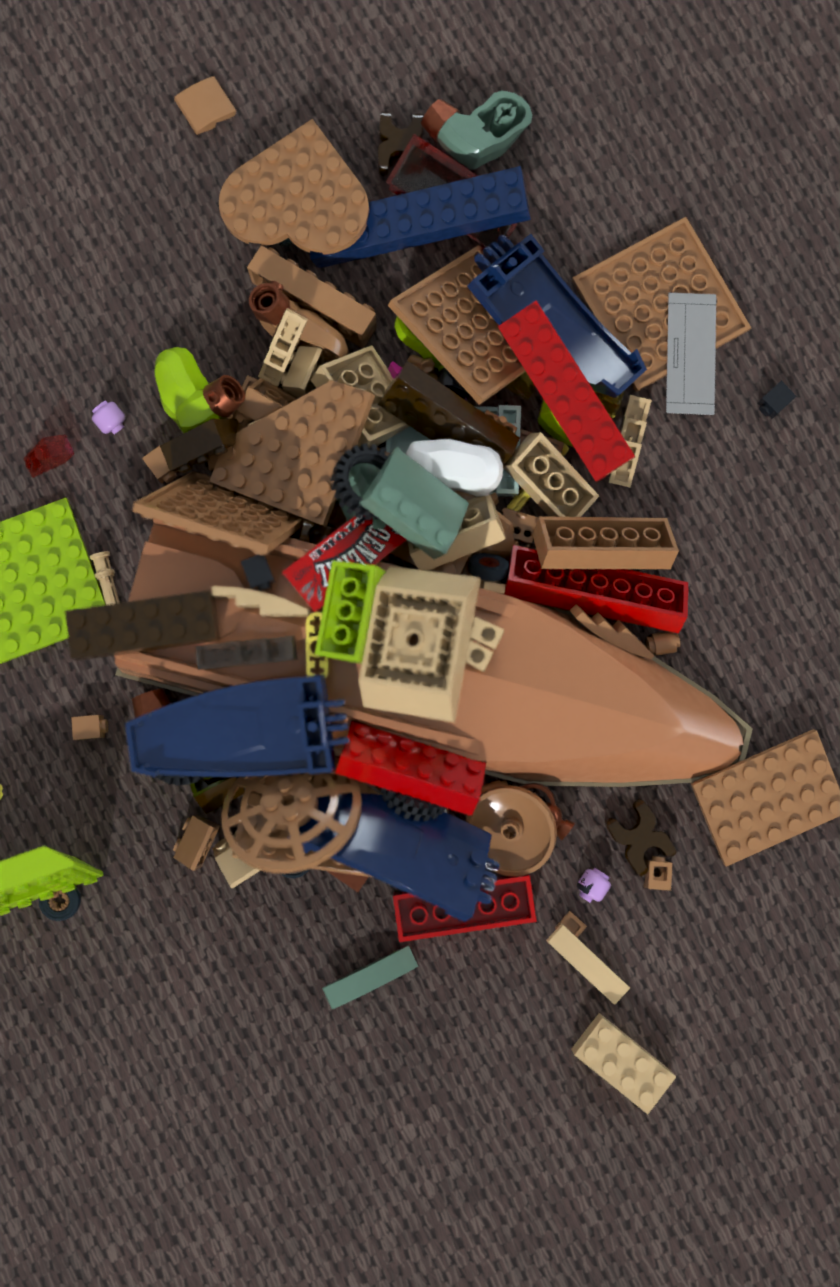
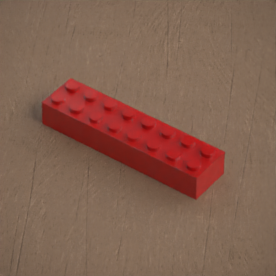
[498,301,635,482]
[504,545,688,633]

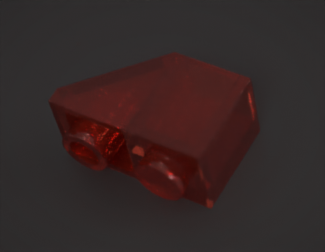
[23,434,74,478]

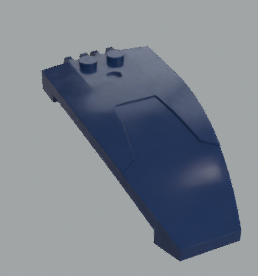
[467,234,647,398]
[125,674,350,777]
[288,793,500,922]

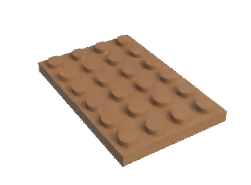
[690,729,840,867]

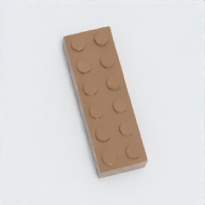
[247,245,377,349]
[533,517,679,569]

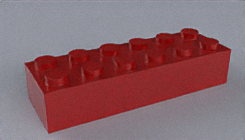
[335,721,486,816]
[393,874,537,942]

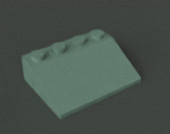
[359,447,469,559]

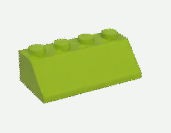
[315,560,386,664]

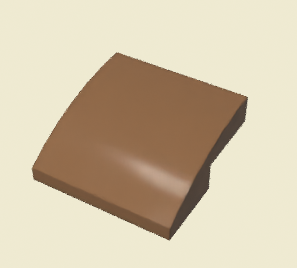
[174,76,236,134]

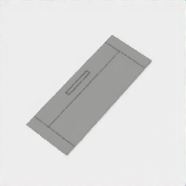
[666,293,716,415]

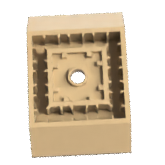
[359,566,480,722]

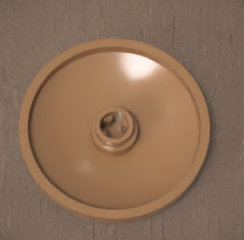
[466,786,557,876]

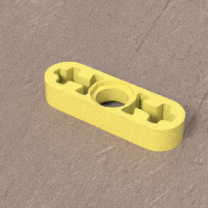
[306,612,329,679]

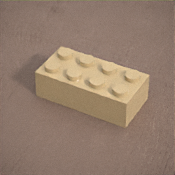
[503,432,599,517]
[571,1013,676,1114]

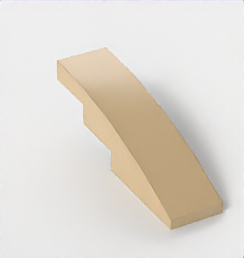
[258,308,308,387]
[609,395,652,487]
[211,586,310,617]
[546,923,630,1005]

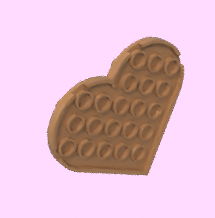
[219,119,370,255]

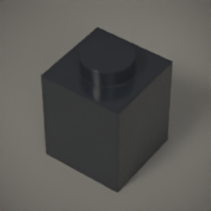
[757,380,797,419]
[240,554,276,592]

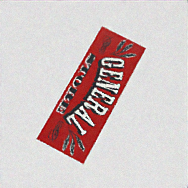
[282,515,407,612]

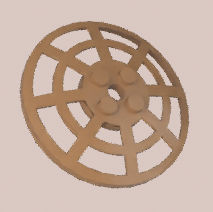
[222,756,362,873]

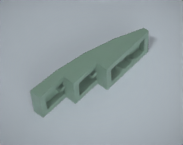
[322,945,418,1009]

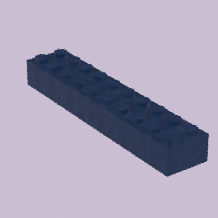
[310,166,531,268]

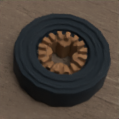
[39,886,81,921]

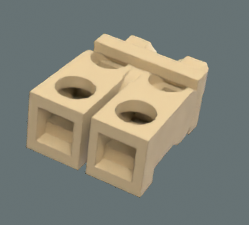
[466,616,504,672]

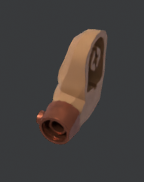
[249,281,349,362]

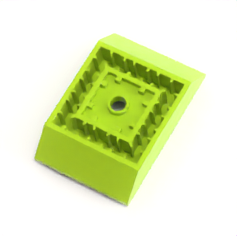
[0,846,104,916]

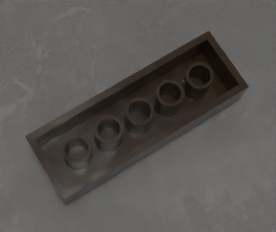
[378,361,520,465]
[65,590,220,661]

